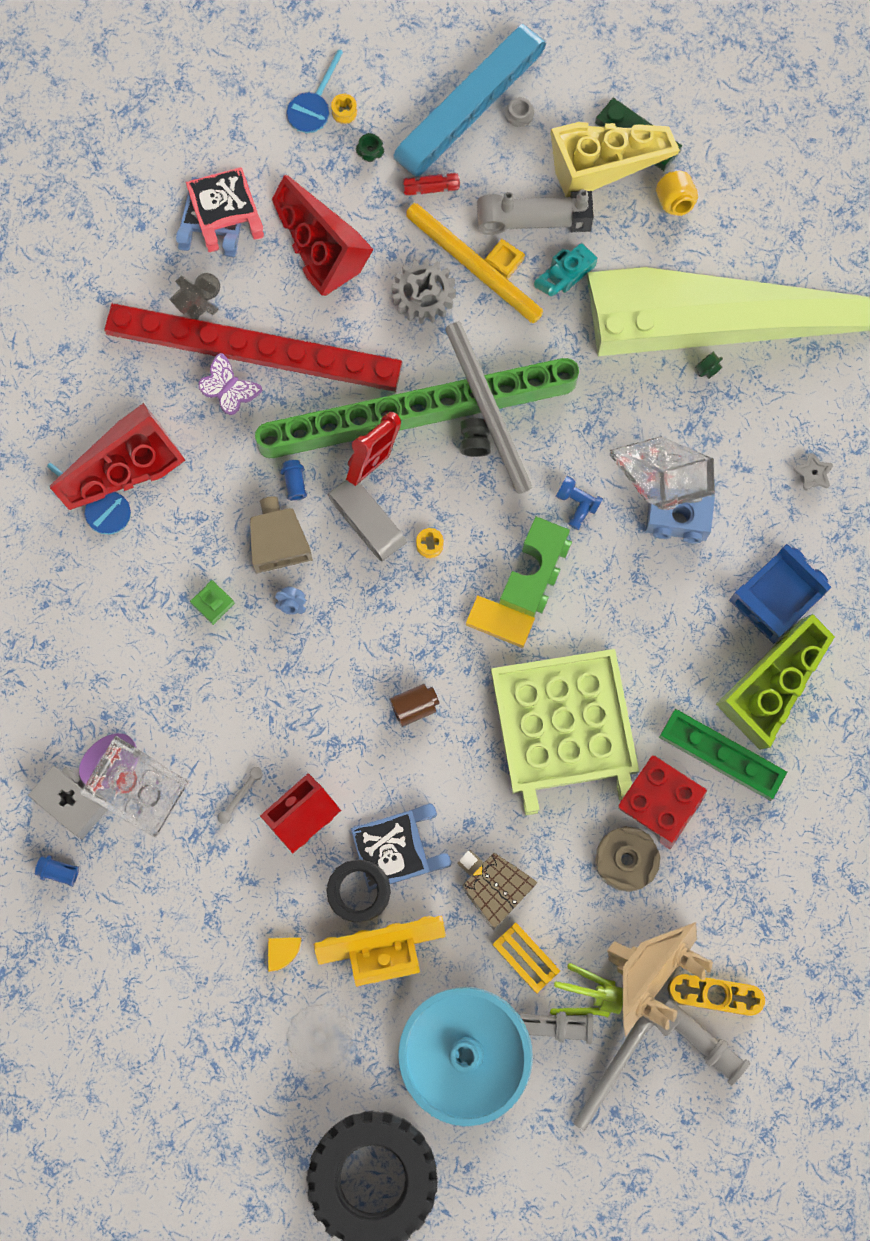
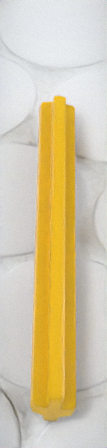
[406,203,543,323]

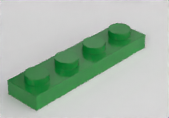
[659,708,788,801]

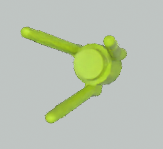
[550,963,623,1018]

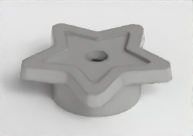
[794,453,833,490]

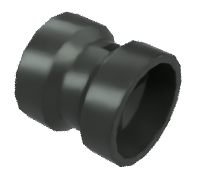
[461,418,491,457]

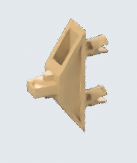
[607,922,713,1037]

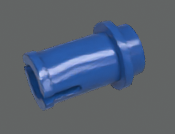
[280,460,307,501]
[35,855,79,887]

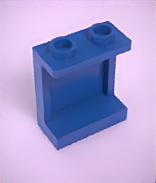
[729,544,831,644]

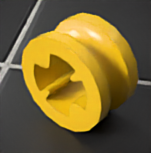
[331,93,357,124]
[416,528,444,559]

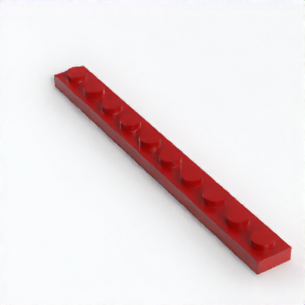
[104,303,402,392]

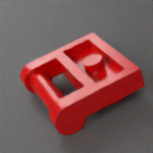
[345,412,401,486]

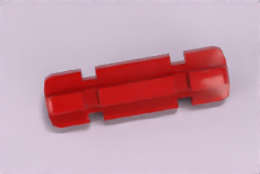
[403,173,460,196]

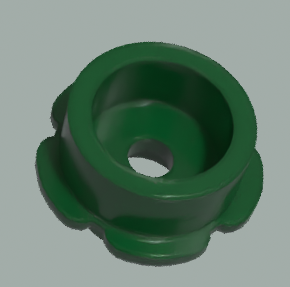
[356,133,384,162]
[695,351,723,379]

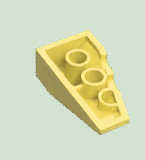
[550,122,680,197]

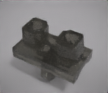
[170,273,221,320]

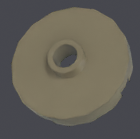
[595,826,660,892]

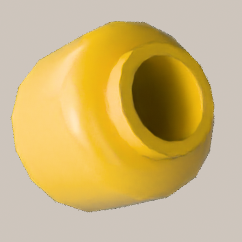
[656,171,698,216]

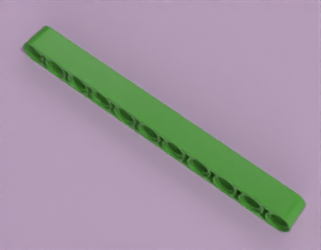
[255,358,579,458]

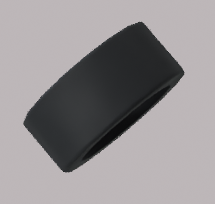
[326,860,391,923]

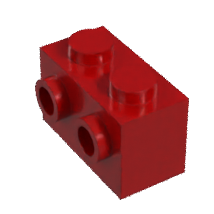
[260,773,342,854]

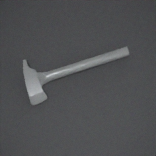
[573,1015,681,1131]

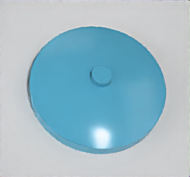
[399,987,533,1126]

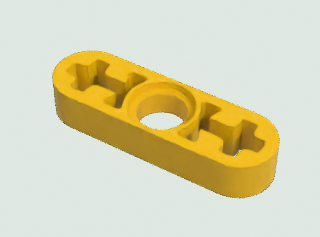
[668,974,765,1016]

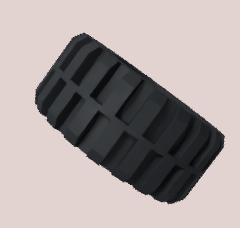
[306,1110,438,1241]

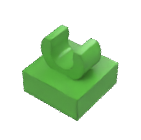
[190,580,235,625]

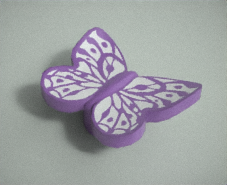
[199,353,262,415]

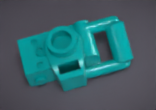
[534,242,598,297]

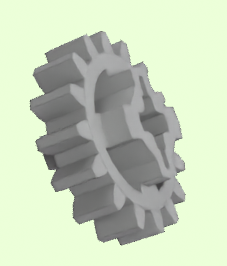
[392,258,456,324]

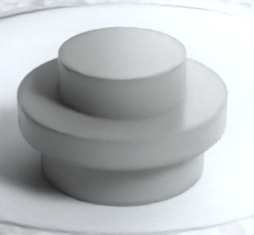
[505,98,534,127]

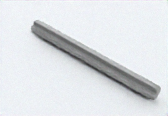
[445,321,532,494]

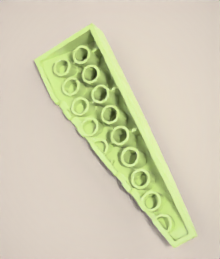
[587,267,870,356]

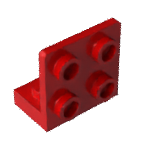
[618,755,707,849]

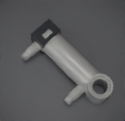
[477,189,594,235]

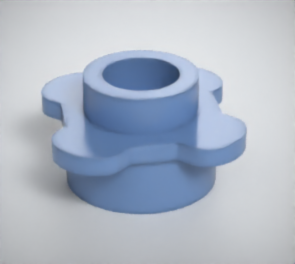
[275,587,306,615]

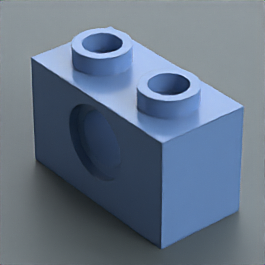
[645,489,715,543]

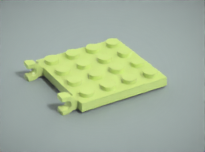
[491,649,639,816]

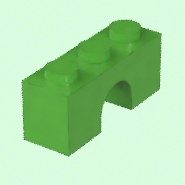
[499,516,572,617]

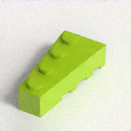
[716,614,835,750]

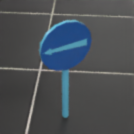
[287,49,343,133]
[47,463,131,535]

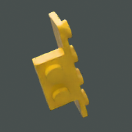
[313,916,446,987]

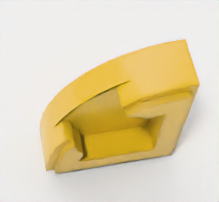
[268,937,302,972]

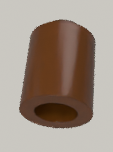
[389,683,440,727]

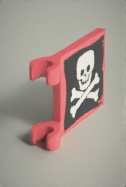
[186,167,264,252]

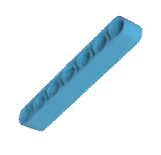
[393,24,546,177]

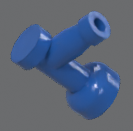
[555,475,603,530]

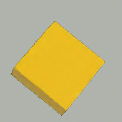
[484,238,525,279]

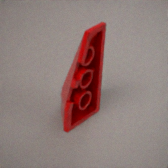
[272,175,374,296]
[49,403,186,510]

